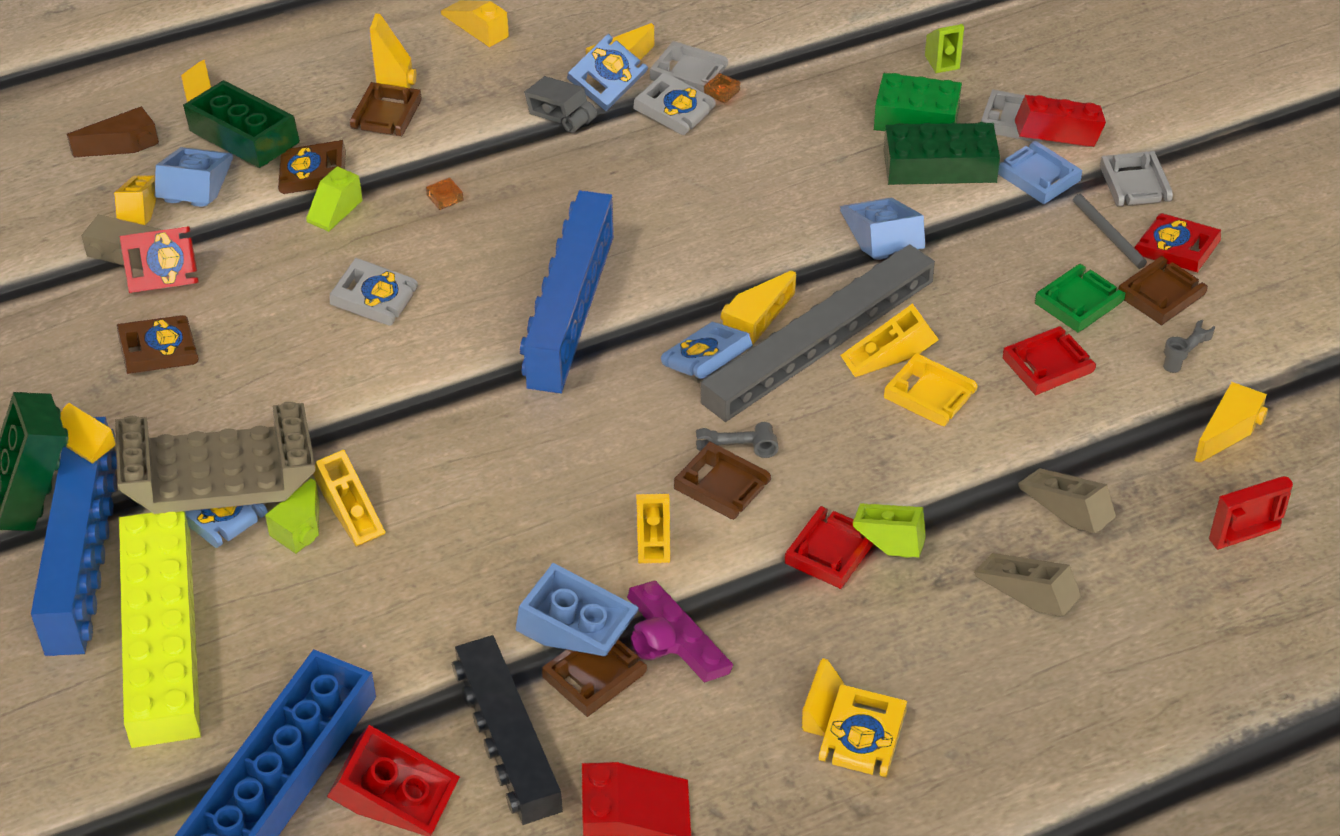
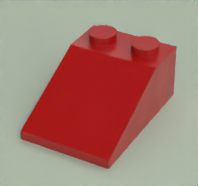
[327,725,460,836]
[582,762,691,836]

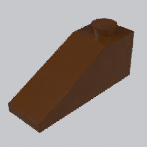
[67,106,159,158]

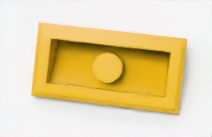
[181,60,211,102]
[60,403,116,464]
[802,658,844,737]

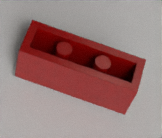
[1014,94,1106,147]

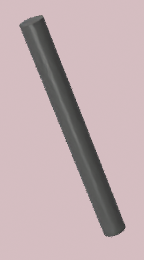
[1073,194,1147,269]

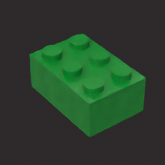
[873,73,962,132]

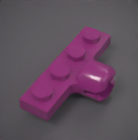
[627,580,733,683]

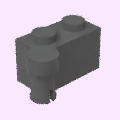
[524,76,597,133]

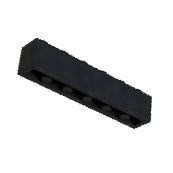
[452,635,563,825]

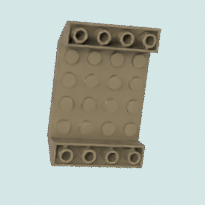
[115,402,315,514]

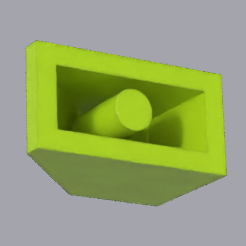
[925,24,964,73]
[306,166,363,232]
[265,478,320,554]
[853,503,926,558]

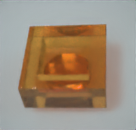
[704,73,741,103]
[426,177,464,210]

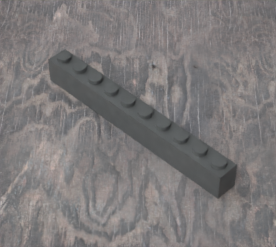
[701,244,935,422]

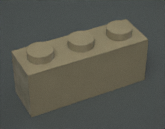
[81,214,163,270]

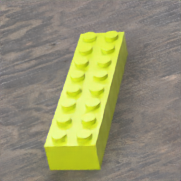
[119,511,201,748]

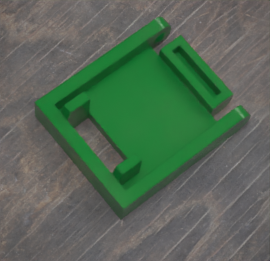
[1035,264,1125,333]

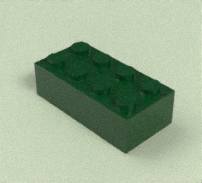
[183,80,300,168]
[883,122,1000,185]
[0,392,68,531]

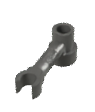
[1163,320,1215,373]
[696,422,779,458]

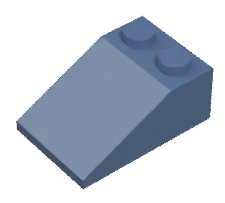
[155,147,233,207]
[840,197,925,260]
[516,563,639,656]

